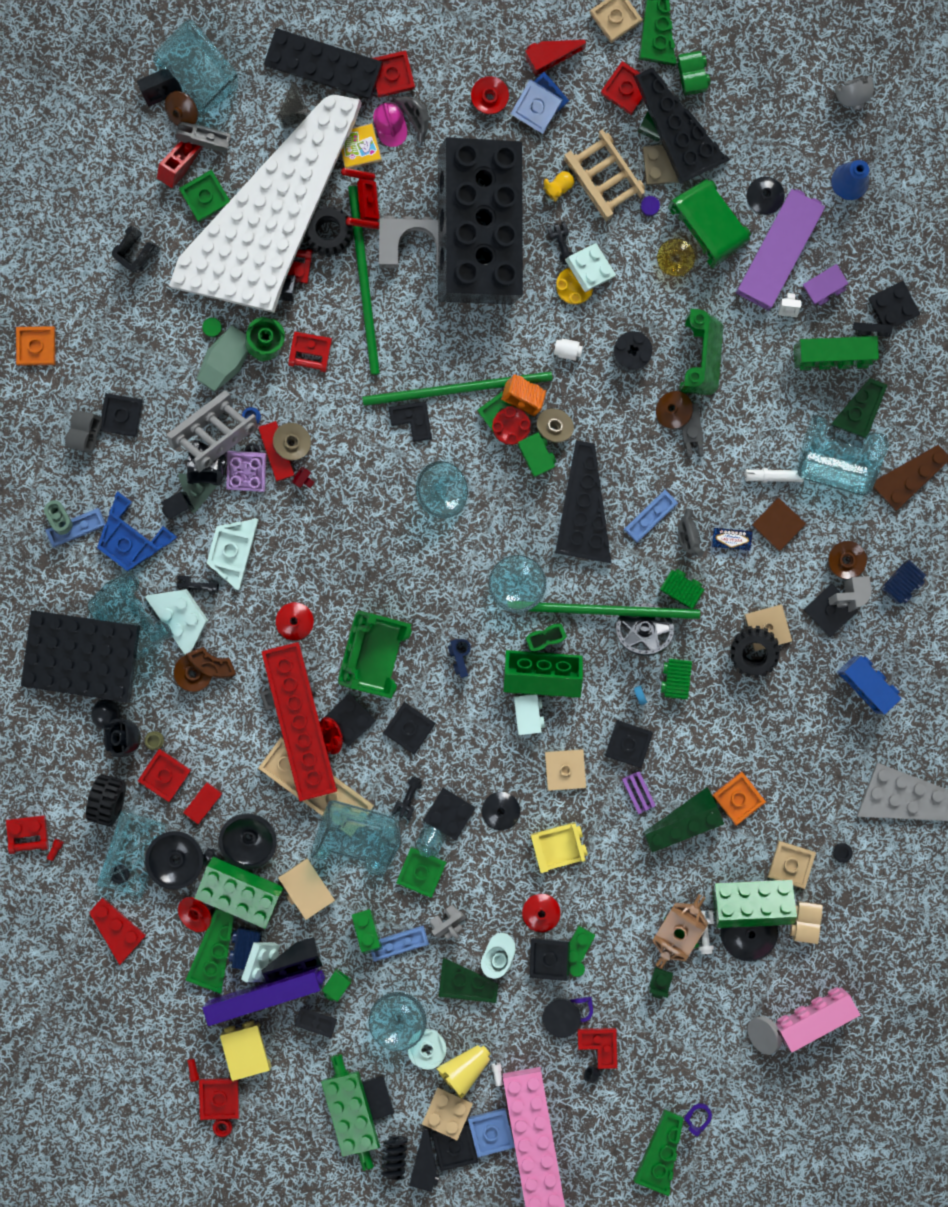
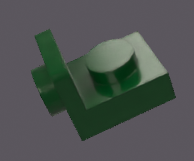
[648,967,673,999]

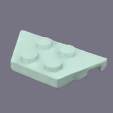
[207,518,259,590]
[145,589,208,655]

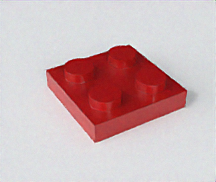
[372,50,415,98]
[600,61,643,115]
[138,749,192,802]
[199,1078,240,1120]

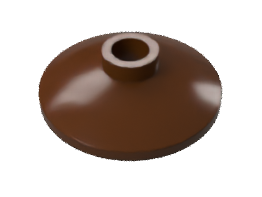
[165,91,198,126]
[656,391,693,429]
[828,541,867,579]
[173,655,212,692]

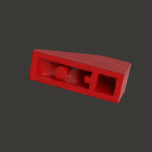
[525,39,586,76]
[157,141,203,188]

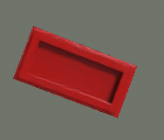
[183,782,223,824]

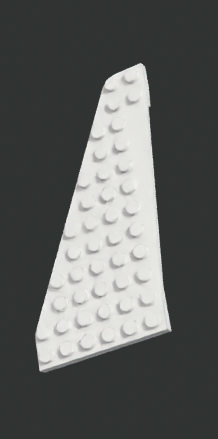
[169,95,362,313]

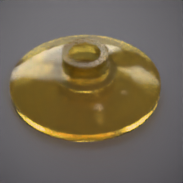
[657,238,695,277]

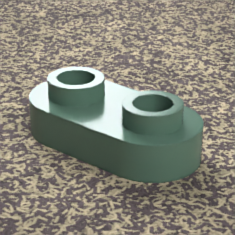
[44,500,73,535]

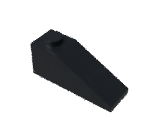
[261,937,323,984]
[409,1126,440,1192]

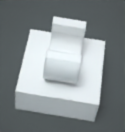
[778,293,801,317]

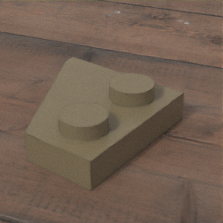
[642,145,679,186]

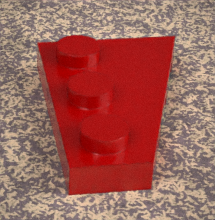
[89,898,146,965]

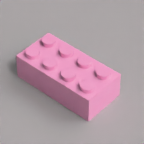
[775,987,860,1053]

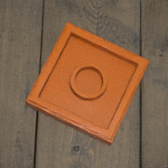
[16,326,56,366]
[712,771,766,826]

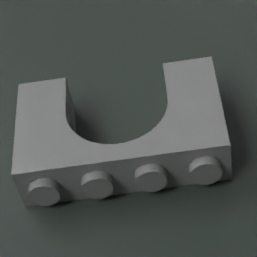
[379,216,438,269]

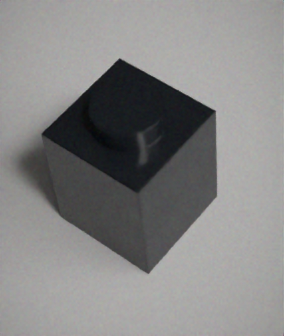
[161,491,194,520]

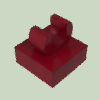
[291,466,315,489]

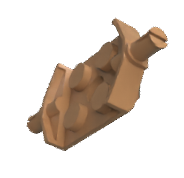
[653,894,709,969]

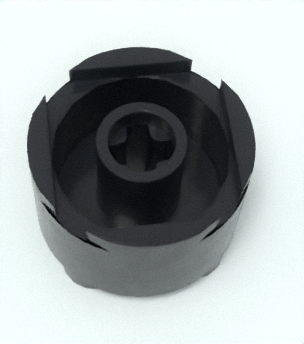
[612,331,652,373]

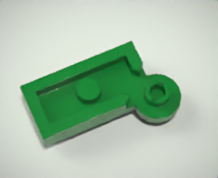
[569,925,595,977]

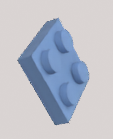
[511,80,563,134]
[468,1108,515,1157]

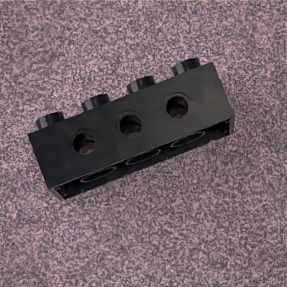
[438,137,523,305]

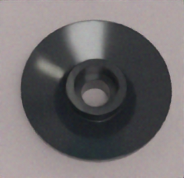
[747,177,785,214]
[482,792,520,830]

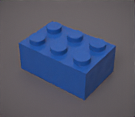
[837,656,902,715]

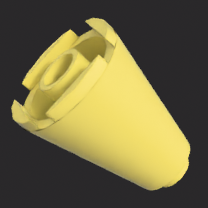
[436,1045,491,1099]

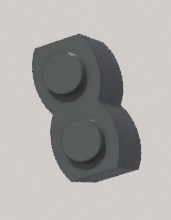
[65,410,102,454]

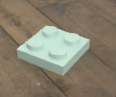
[565,243,616,292]
[241,942,280,983]

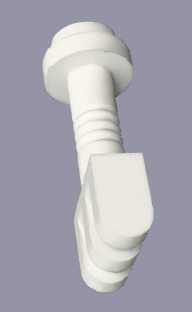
[698,910,714,954]

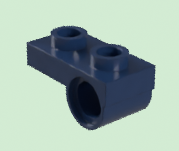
[448,639,471,678]

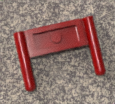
[341,168,380,229]

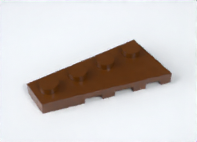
[869,445,948,511]

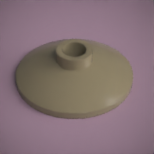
[536,409,574,443]
[273,423,311,460]

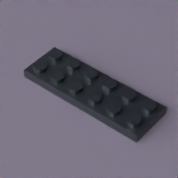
[264,28,383,100]

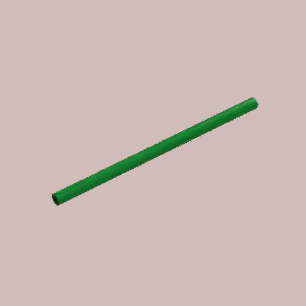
[348,185,380,375]
[362,371,553,406]
[507,601,700,619]

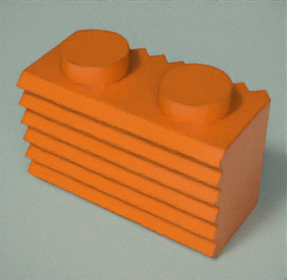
[501,374,546,416]

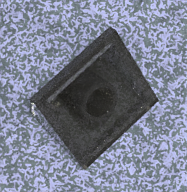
[277,82,308,129]

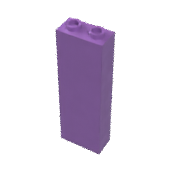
[736,189,825,311]

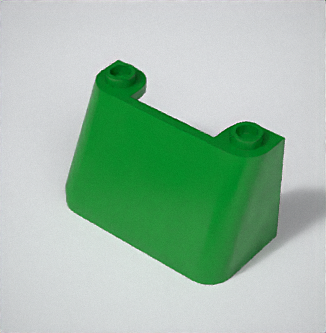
[668,179,751,269]
[679,309,723,395]
[338,610,412,699]

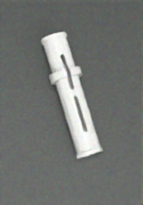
[745,468,804,483]

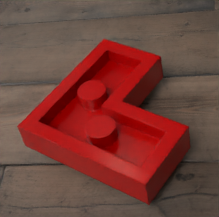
[577,1028,617,1069]

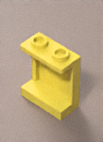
[530,822,588,873]
[220,1020,272,1081]

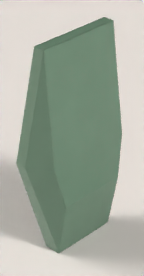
[196,325,249,392]

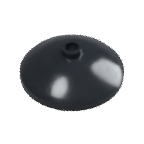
[218,813,277,869]
[145,831,204,890]
[720,925,778,961]

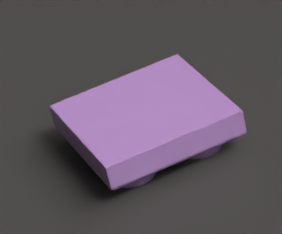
[226,451,266,492]

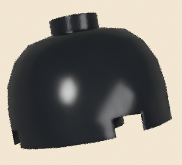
[104,719,141,757]

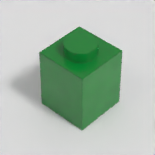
[322,968,352,1002]

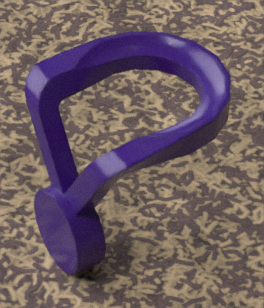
[570,997,593,1022]
[684,1103,712,1137]

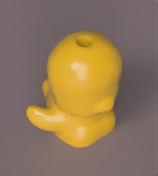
[543,171,575,202]

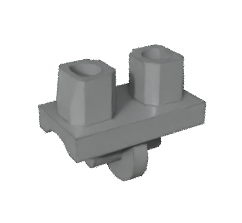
[430,905,467,940]

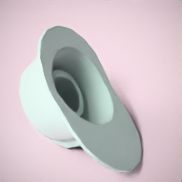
[481,933,516,979]

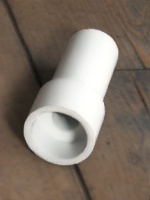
[491,1063,503,1086]

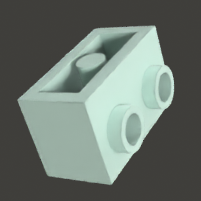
[514,694,545,735]

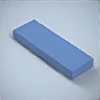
[623,490,678,543]
[46,508,106,548]
[371,925,429,962]

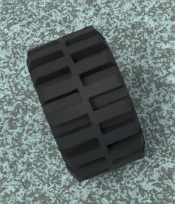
[305,205,353,257]
[730,626,780,678]
[86,774,126,827]

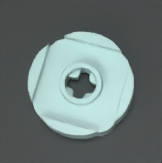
[408,1029,447,1070]

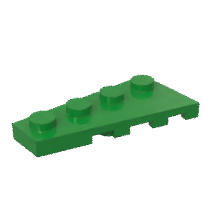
[638,0,677,66]
[185,908,234,994]
[633,1109,684,1196]

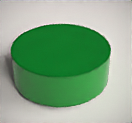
[202,317,222,338]

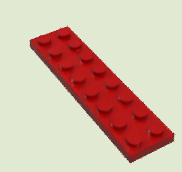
[261,642,337,802]

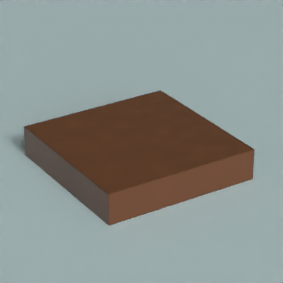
[751,497,806,552]

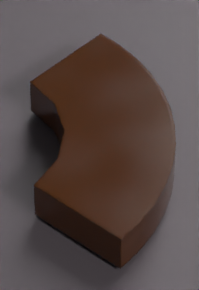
[186,647,237,679]

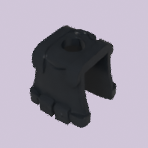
[112,225,161,273]
[187,440,227,485]

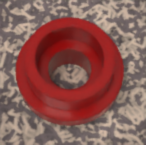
[213,1119,232,1137]

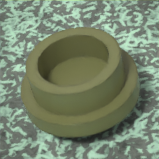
[145,731,164,750]

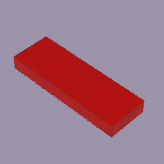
[258,421,295,482]

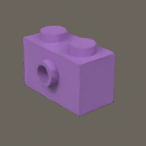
[803,264,848,306]

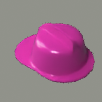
[373,102,407,147]

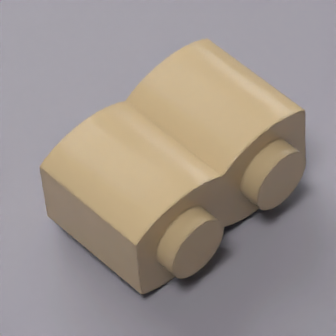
[790,901,823,944]

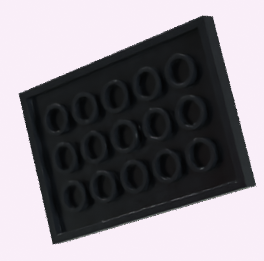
[21,610,140,703]

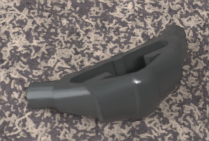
[395,96,429,142]
[678,508,704,557]

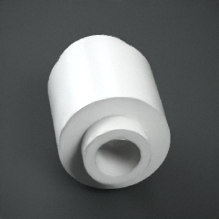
[554,339,583,361]

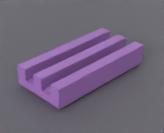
[622,771,656,814]

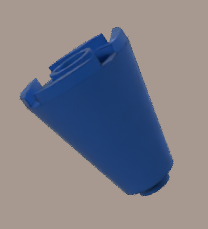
[831,160,870,200]

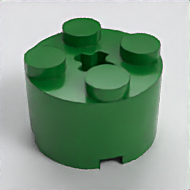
[245,317,285,361]

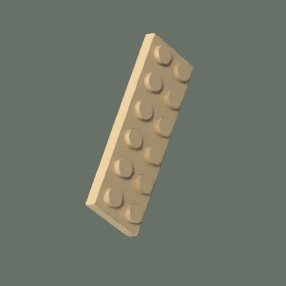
[258,737,374,837]

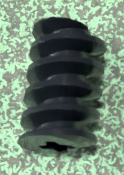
[381,1135,408,1180]

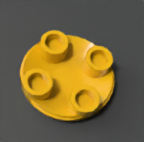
[556,267,594,304]

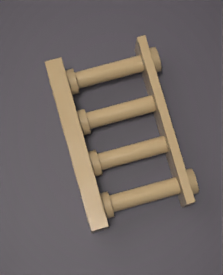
[564,129,645,222]

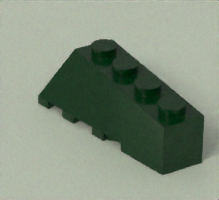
[643,787,724,853]

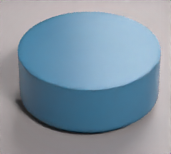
[634,685,648,705]

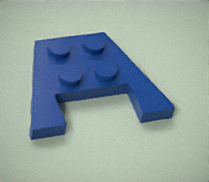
[97,491,178,571]

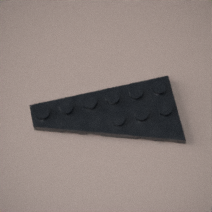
[633,67,730,184]
[555,440,612,564]

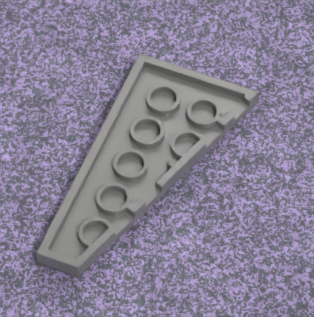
[856,762,948,821]

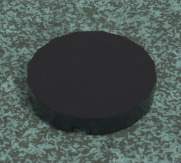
[543,998,581,1038]

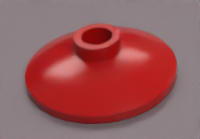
[471,76,509,114]
[276,602,314,640]
[522,894,561,932]
[178,897,211,932]

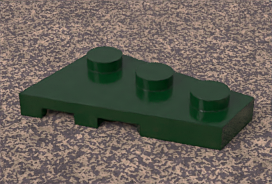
[830,378,887,439]
[439,957,498,1003]

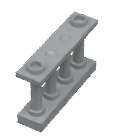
[166,390,258,472]

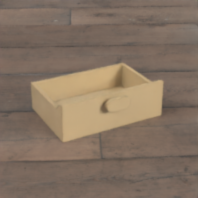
[278,858,335,920]

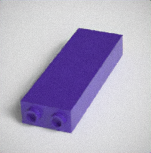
[202,968,325,1026]

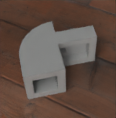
[829,576,871,612]

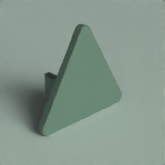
[178,473,218,513]

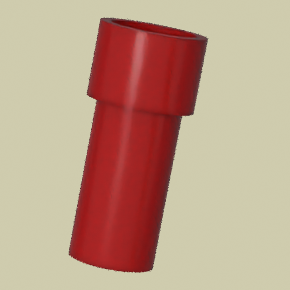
[46,839,64,861]
[187,1058,200,1082]

